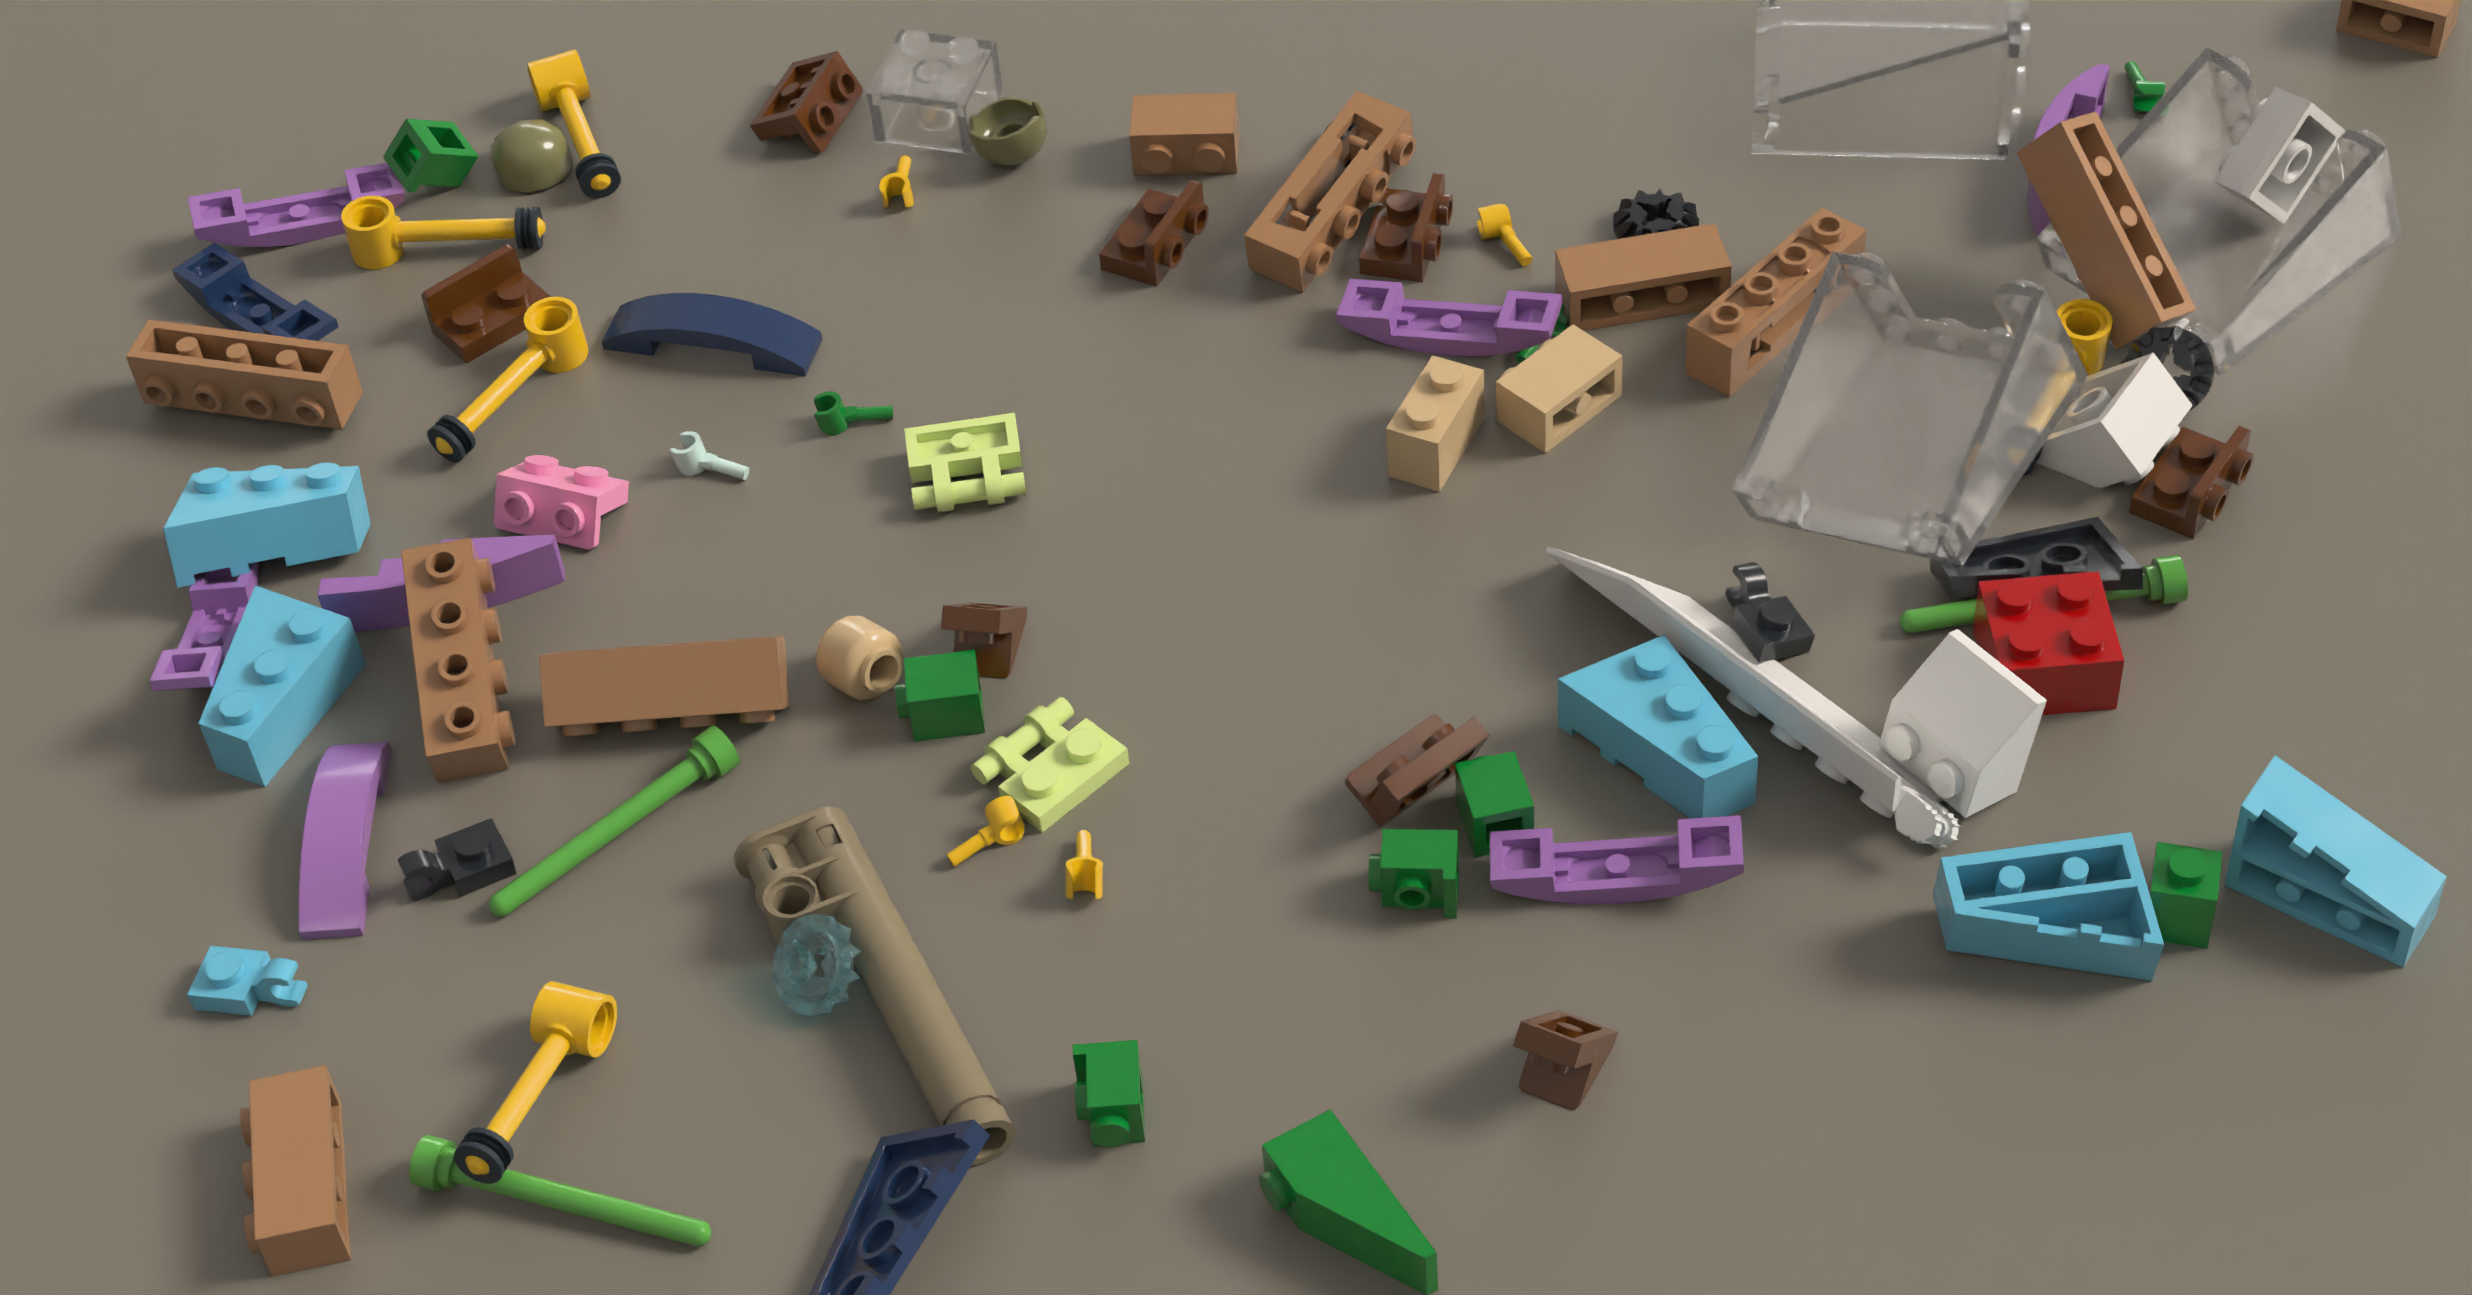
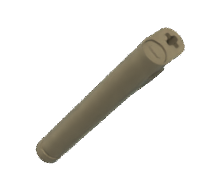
[733,806,1016,1165]

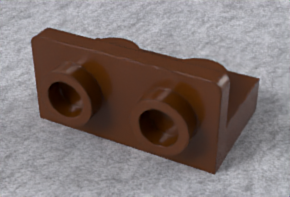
[750,51,863,154]
[1359,172,1453,282]
[1099,180,1209,286]
[421,244,551,364]
[2129,425,2254,539]
[1345,714,1489,828]

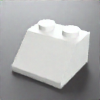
[2214,87,2346,224]
[2037,353,2192,489]
[1879,629,2047,818]

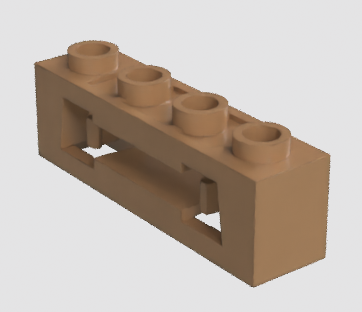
[1244,91,1416,293]
[1685,207,1867,397]

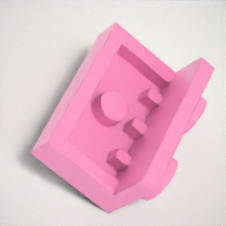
[494,455,629,550]

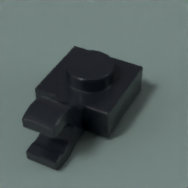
[1725,562,1815,663]
[397,818,516,901]

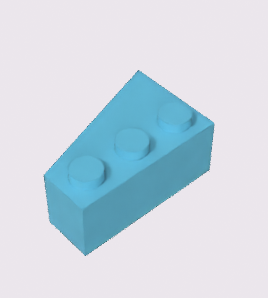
[163,462,371,588]
[198,585,366,787]
[1558,635,1758,818]
[2224,755,2447,968]
[1932,832,2164,981]

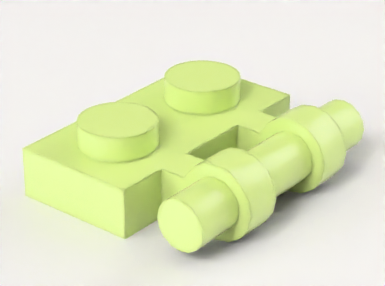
[904,413,1027,513]
[970,697,1129,833]

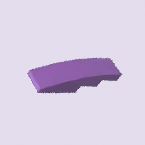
[317,534,566,632]

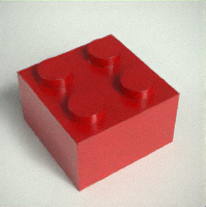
[1973,571,2125,715]

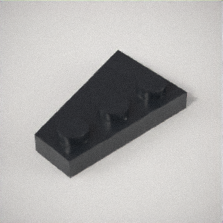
[1929,517,2143,598]

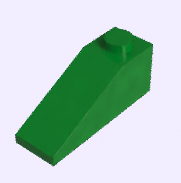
[1259,1109,1438,1295]

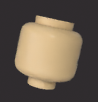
[816,615,904,701]

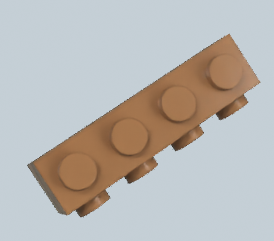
[2016,111,2197,349]
[126,319,363,430]
[401,537,516,783]
[539,635,790,736]

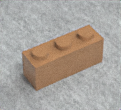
[1555,223,1732,331]
[240,1065,351,1277]

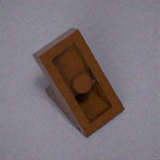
[941,602,1027,678]
[1513,1010,1618,1110]

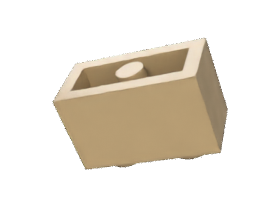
[1496,324,1622,454]
[1386,355,1485,492]

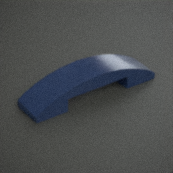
[172,243,339,341]
[601,293,823,376]

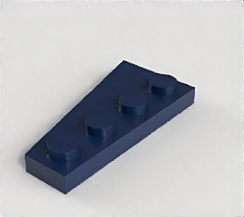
[809,1119,990,1295]

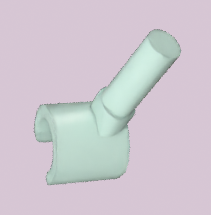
[670,431,749,480]

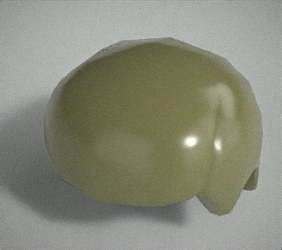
[968,97,1047,166]
[491,119,573,193]

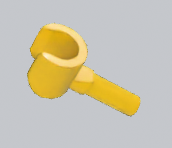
[879,155,914,208]
[1477,204,1533,267]
[946,796,1025,867]
[1065,830,1103,899]

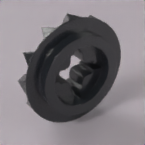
[1613,188,1699,239]
[2121,326,2214,411]

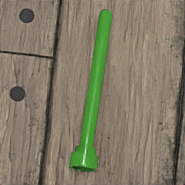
[1899,555,2188,633]
[489,725,740,917]
[409,1135,712,1247]

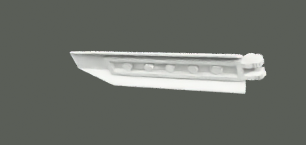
[1545,547,1961,848]

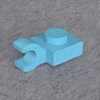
[187,946,308,1016]

